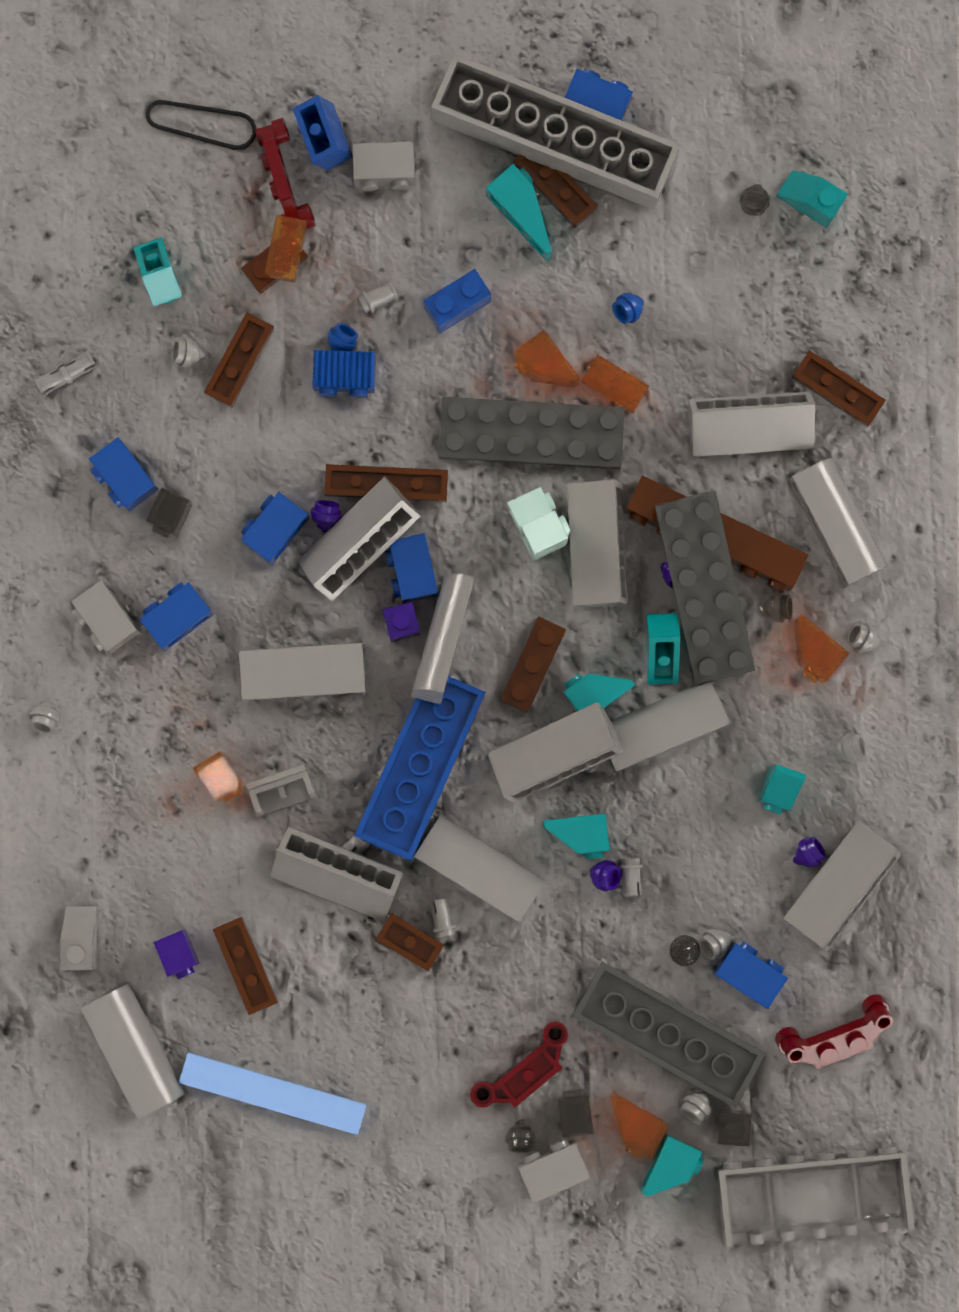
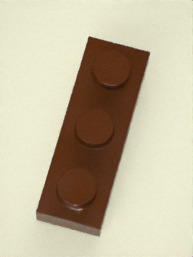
[513,155,598,228]
[204,312,274,408]
[791,350,886,427]
[500,617,566,713]
[213,917,278,1015]

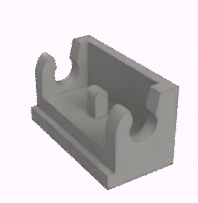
[246,764,317,817]

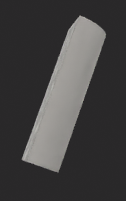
[689,392,815,457]
[788,458,888,588]
[297,476,420,601]
[567,479,628,607]
[411,574,475,705]
[239,642,366,700]
[609,681,730,773]
[487,702,624,803]
[414,815,545,923]
[783,821,901,953]
[270,827,404,922]
[80,983,186,1120]

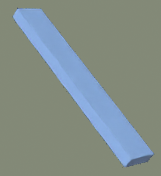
[179,1052,367,1135]

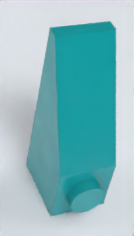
[486,164,552,261]

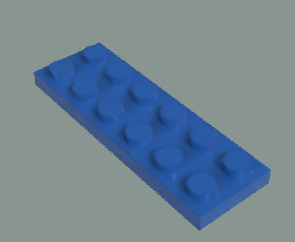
[354,676,486,862]

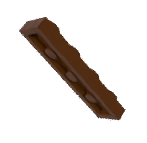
[324,464,448,502]

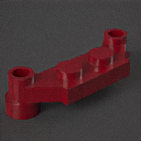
[255,117,316,232]
[775,994,893,1069]
[470,1021,568,1108]

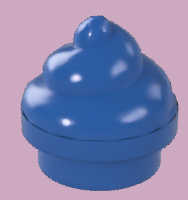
[612,293,644,324]
[328,323,358,351]

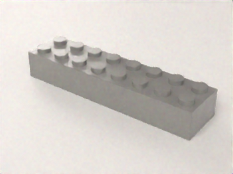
[431,53,680,210]

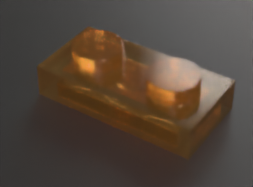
[265,215,307,283]
[581,354,649,414]

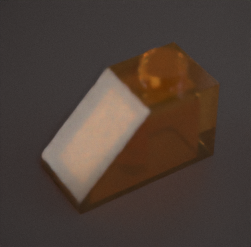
[513,330,580,388]
[794,614,850,684]
[193,751,245,803]
[609,1091,669,1159]

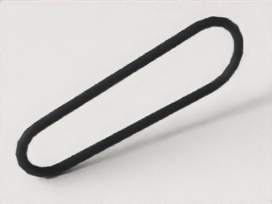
[146,100,257,150]

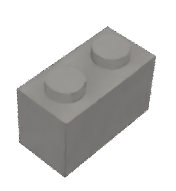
[352,141,415,191]
[71,580,141,654]
[518,1138,591,1204]

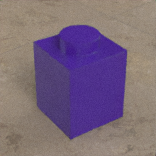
[383,602,421,643]
[153,929,200,980]

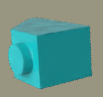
[776,170,848,228]
[133,237,182,306]
[646,613,681,685]
[563,674,635,712]
[758,764,807,815]
[543,813,610,860]
[640,1132,704,1197]

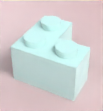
[507,487,571,561]

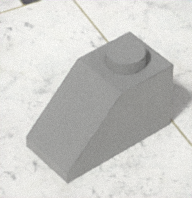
[60,906,98,970]

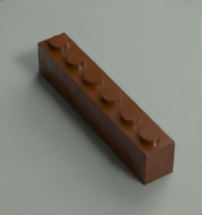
[625,475,809,593]

